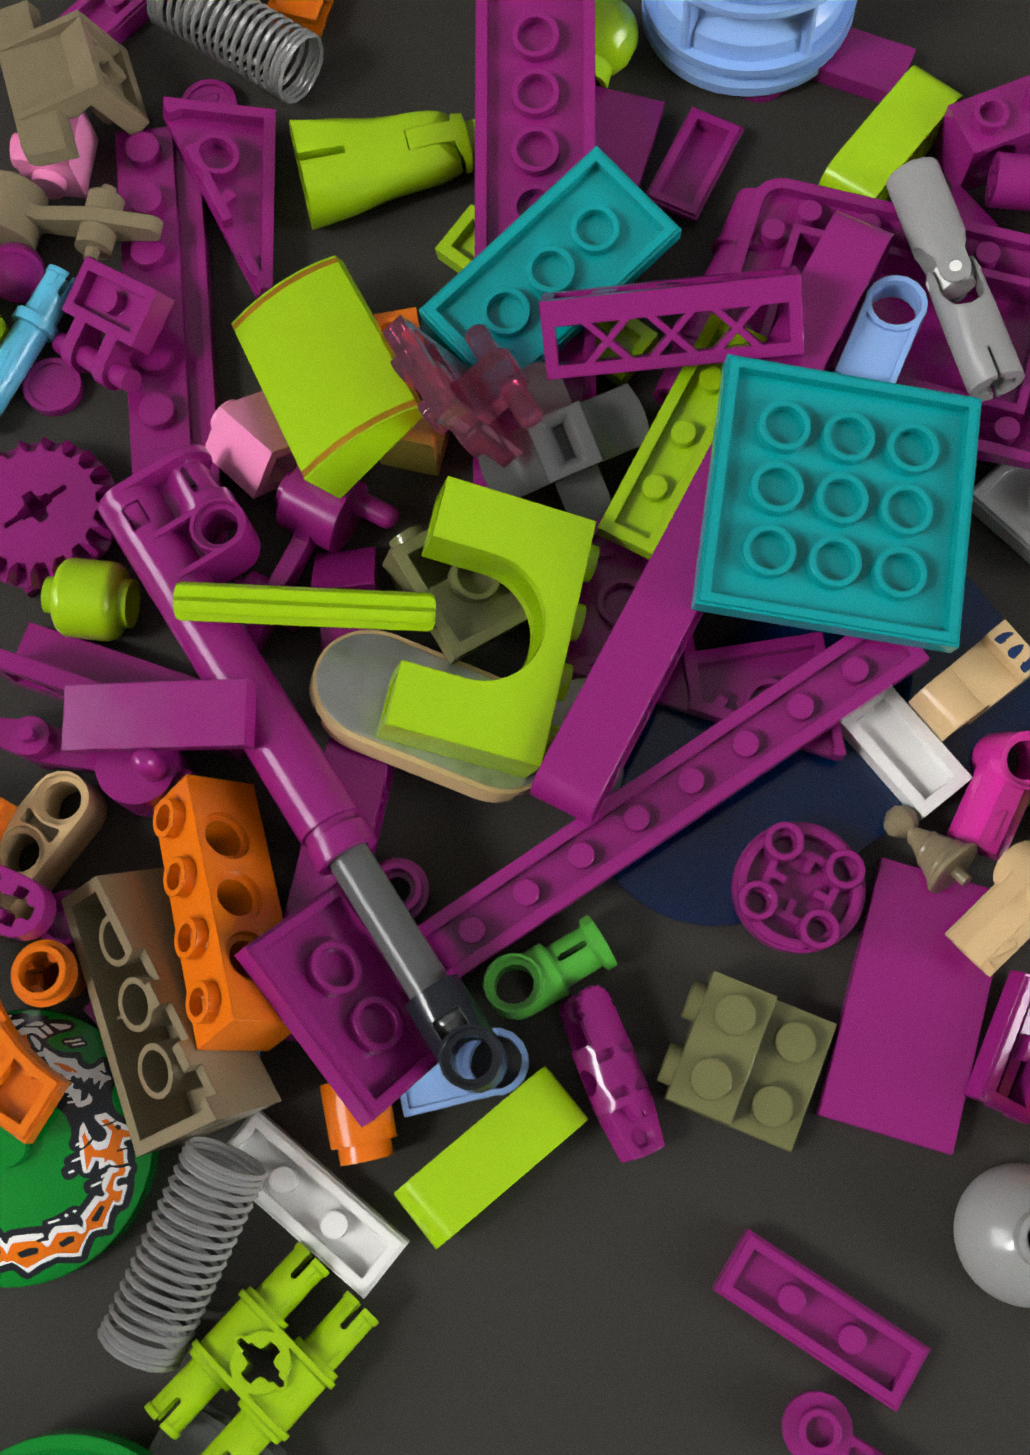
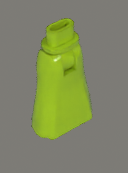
[289,110,475,230]

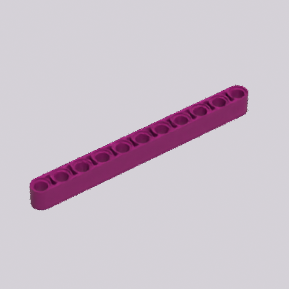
[530,211,895,825]

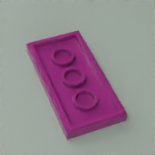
[815,858,993,1155]

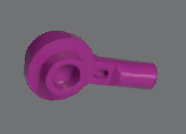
[781,1390,886,1455]

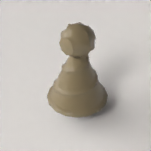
[884,805,978,894]

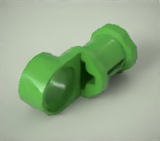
[483,914,618,1020]

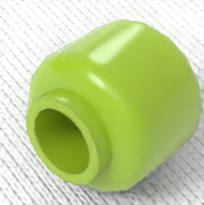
[41,558,141,641]

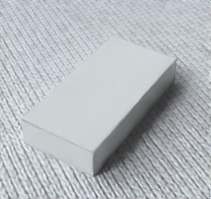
[840,687,973,821]

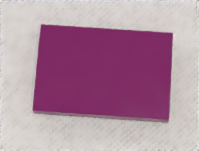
[234,881,438,1128]

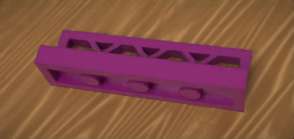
[539,266,804,380]
[0,622,244,762]

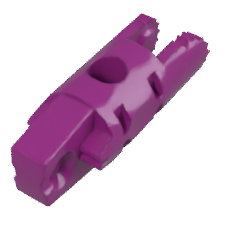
[558,984,665,1163]

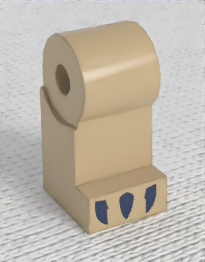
[908,619,1030,742]

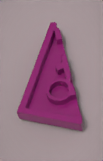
[163,96,276,299]

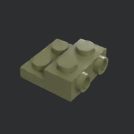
[382,524,528,665]
[657,971,837,1152]

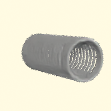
[147,0,324,105]
[98,1137,268,1373]

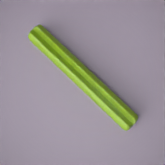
[173,581,436,632]

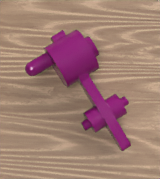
[234,466,400,652]
[0,716,197,817]

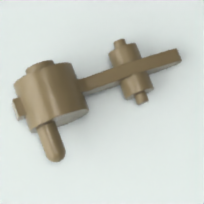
[0,170,164,261]

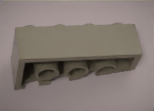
[61,867,282,1158]

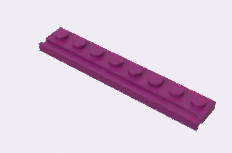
[115,127,228,544]

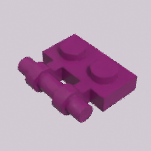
[52,256,175,393]

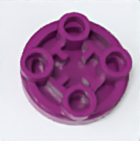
[731,821,866,955]

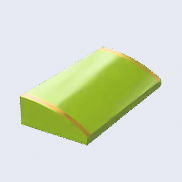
[231,255,427,499]

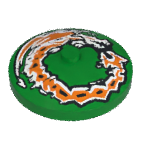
[0,1009,159,1288]

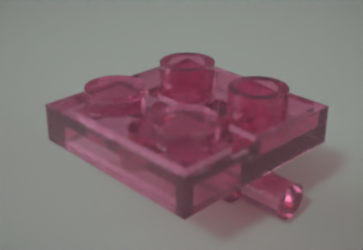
[382,314,543,468]

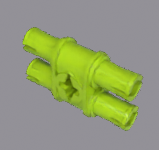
[144,1241,379,1455]

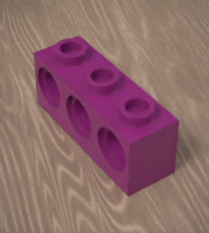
[931,75,1030,191]

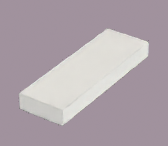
[227,1111,410,1299]

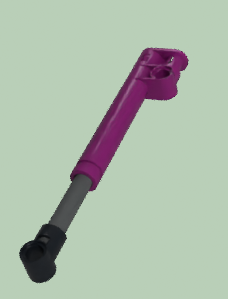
[98,444,508,1093]

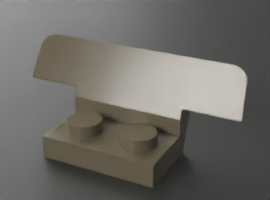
[0,0,150,166]

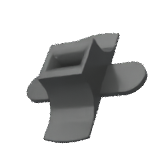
[477,362,649,521]

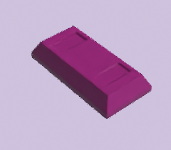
[646,107,744,223]

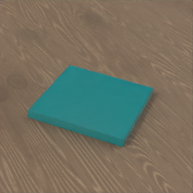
[691,354,982,653]

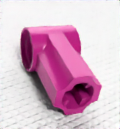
[946,731,1030,861]

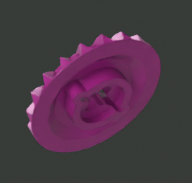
[0,436,116,589]

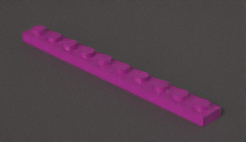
[418,636,930,979]

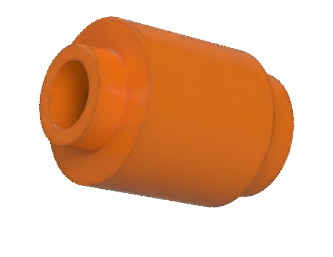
[319,1083,398,1166]

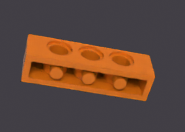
[153,774,292,1052]

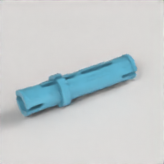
[0,264,76,416]

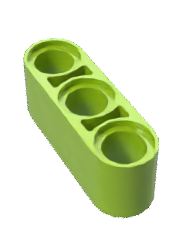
[818,65,964,201]
[394,1065,589,1249]

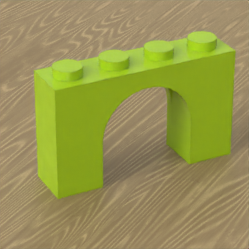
[375,476,600,778]

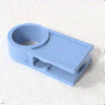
[834,275,928,383]
[400,1028,529,1118]

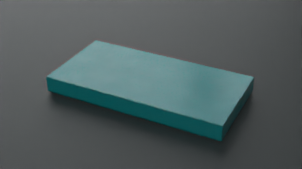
[419,145,682,403]

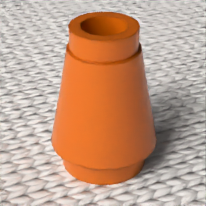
[11,939,86,1008]

